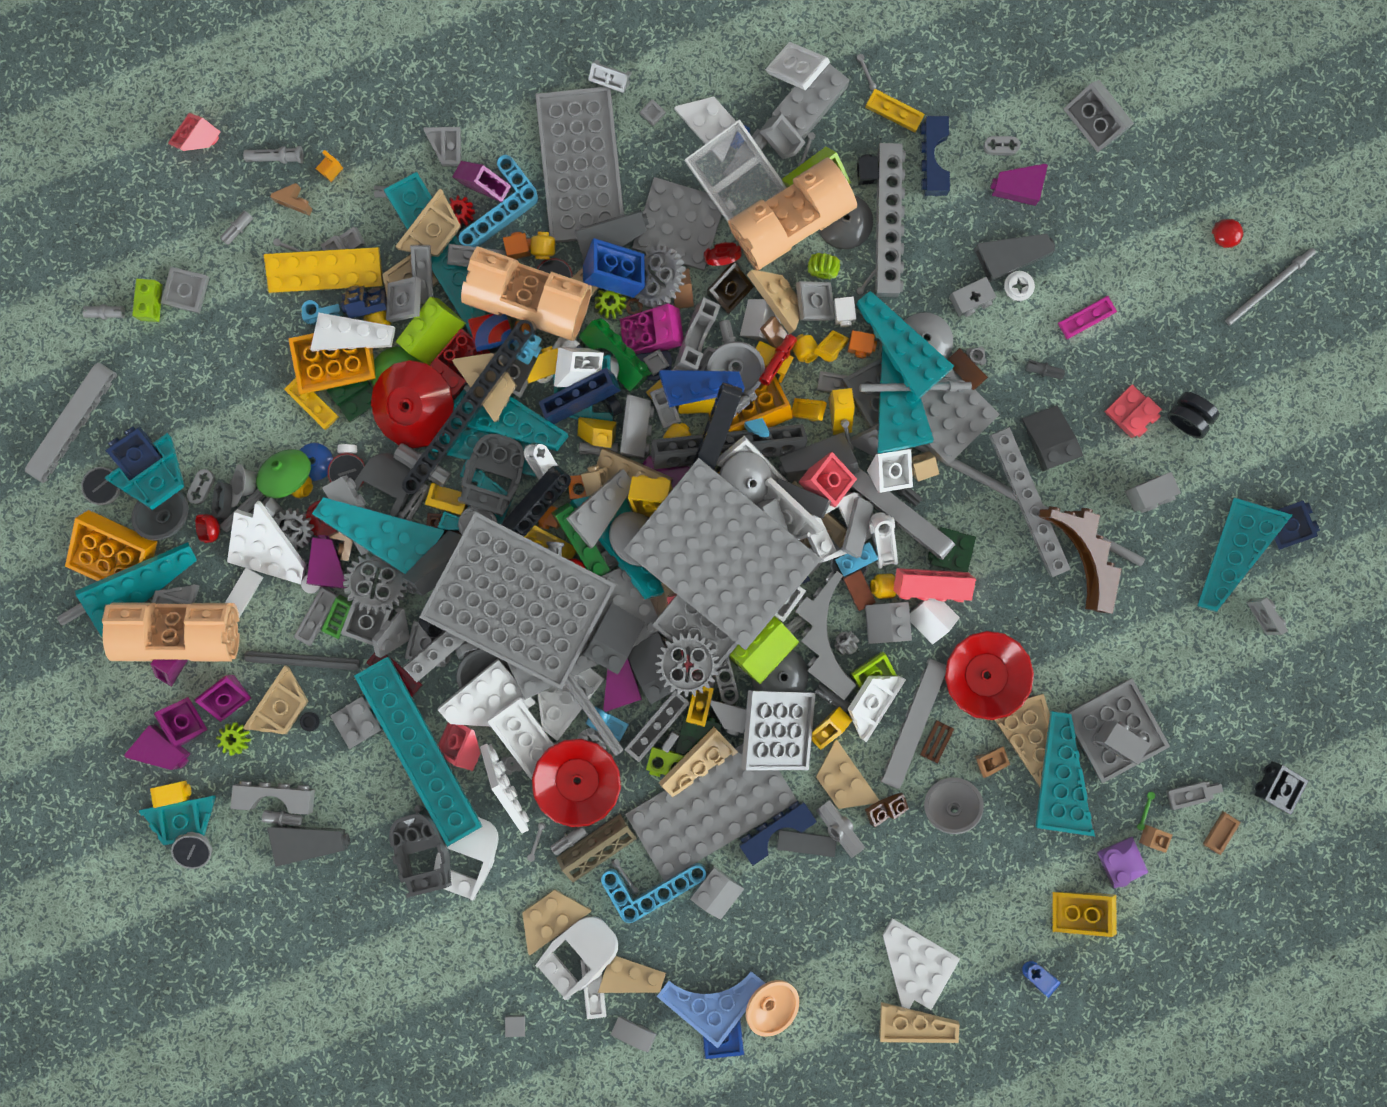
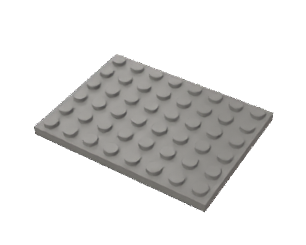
[623,458,822,650]
[419,512,616,690]

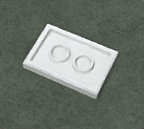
[765,42,830,90]

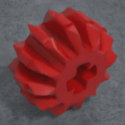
[449,195,475,229]

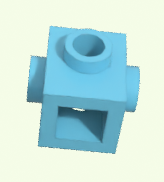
[513,330,542,365]

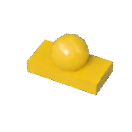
[814,330,849,362]
[791,398,827,422]

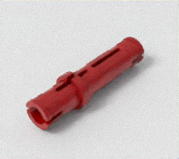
[759,334,797,386]

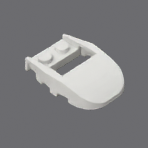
[807,492,874,563]
[434,817,499,901]
[535,916,618,1000]

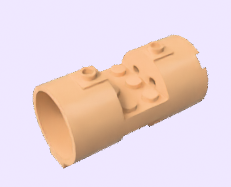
[728,157,857,271]
[461,246,592,341]
[102,602,240,662]

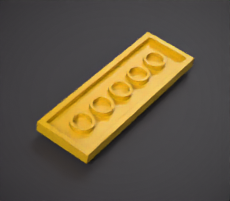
[264,247,383,293]

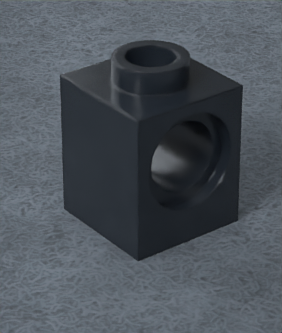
[856,154,879,185]

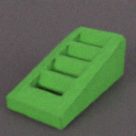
[321,595,353,639]

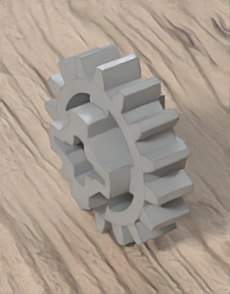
[274,508,314,550]

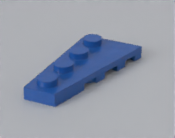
[659,370,745,407]

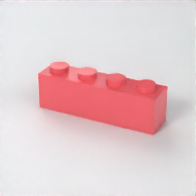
[893,568,976,602]

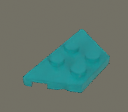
[139,795,216,845]

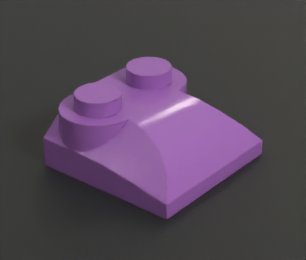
[1097,837,1149,889]

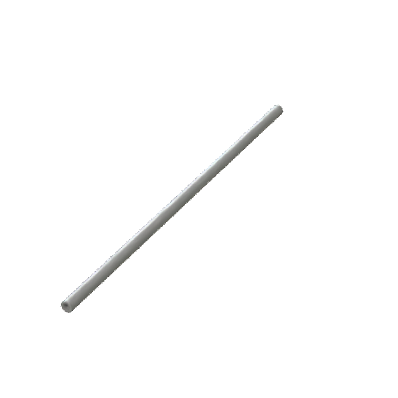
[914,444,1145,567]

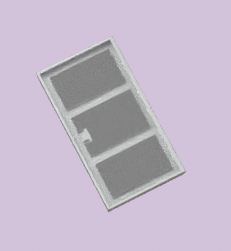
[684,120,787,222]

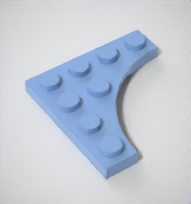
[657,972,765,1048]

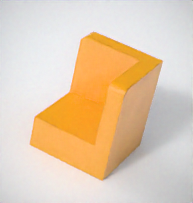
[315,150,343,182]

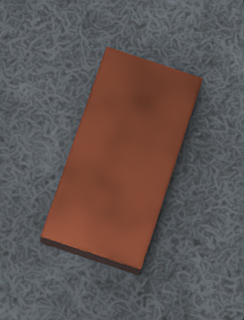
[842,569,876,611]

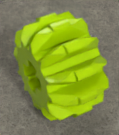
[808,253,840,280]
[595,290,627,319]
[216,722,251,756]

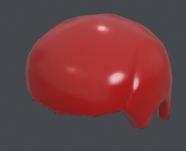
[1212,219,1243,248]
[195,514,220,543]

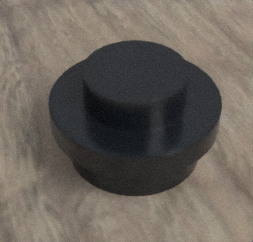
[300,712,320,732]

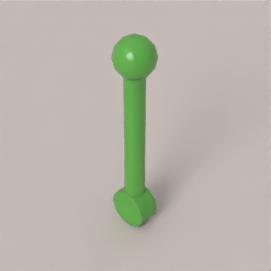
[1137,792,1155,831]

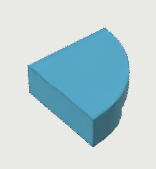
[744,418,770,437]

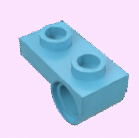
[301,300,344,325]
[835,542,879,577]
[586,706,629,742]

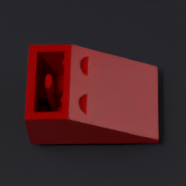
[429,329,491,399]

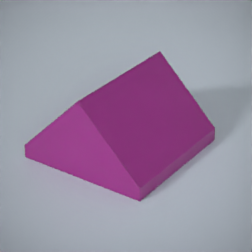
[195,675,252,722]
[154,697,208,747]

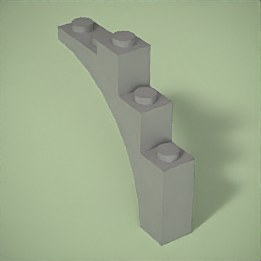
[795,571,856,700]

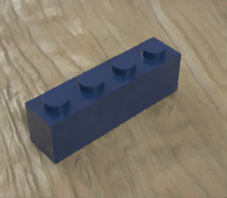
[539,367,621,424]

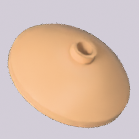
[746,980,799,1037]

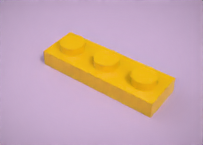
[865,89,925,133]
[284,378,339,430]

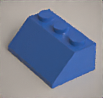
[583,238,645,297]

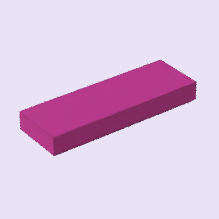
[1058,296,1117,340]

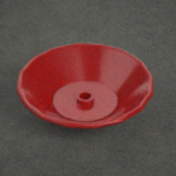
[371,360,454,448]
[945,631,1034,720]
[532,739,621,827]

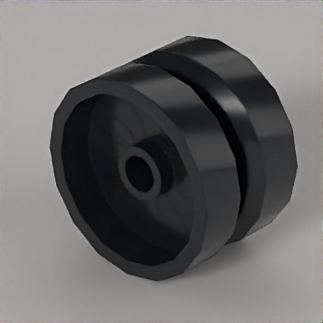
[1167,392,1220,439]

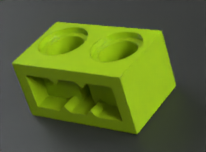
[132,279,163,322]
[646,746,685,777]

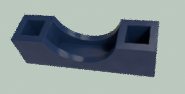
[920,116,950,196]
[739,800,817,866]

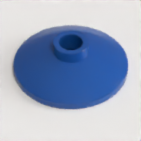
[300,443,333,481]

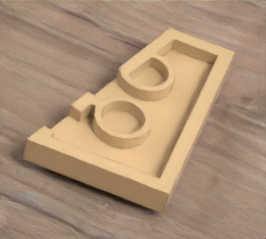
[598,956,666,993]

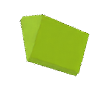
[849,652,897,689]

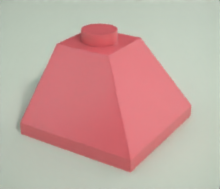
[168,113,220,151]
[798,452,857,507]
[438,722,481,771]

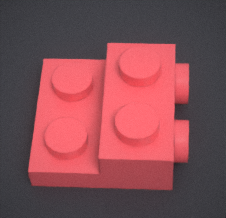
[1104,384,1162,438]

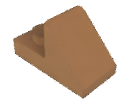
[270,183,312,216]
[674,269,694,309]
[329,531,353,561]
[975,746,1010,778]
[1139,824,1172,853]

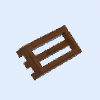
[919,720,954,764]

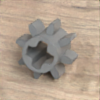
[834,631,859,655]

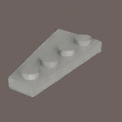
[566,469,631,549]

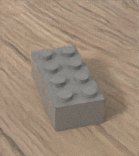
[772,64,849,139]

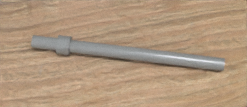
[1225,248,1316,326]
[859,380,972,392]

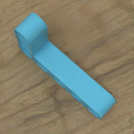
[459,155,538,247]
[601,863,706,923]

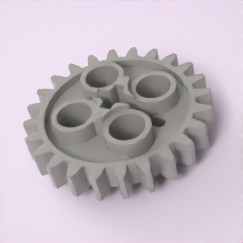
[635,245,686,307]
[343,553,407,615]
[655,632,720,697]

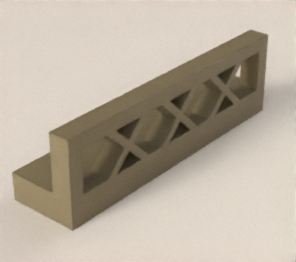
[556,814,637,882]

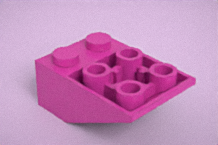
[620,303,684,354]

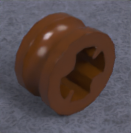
[626,298,643,315]

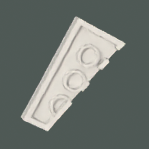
[310,312,396,352]

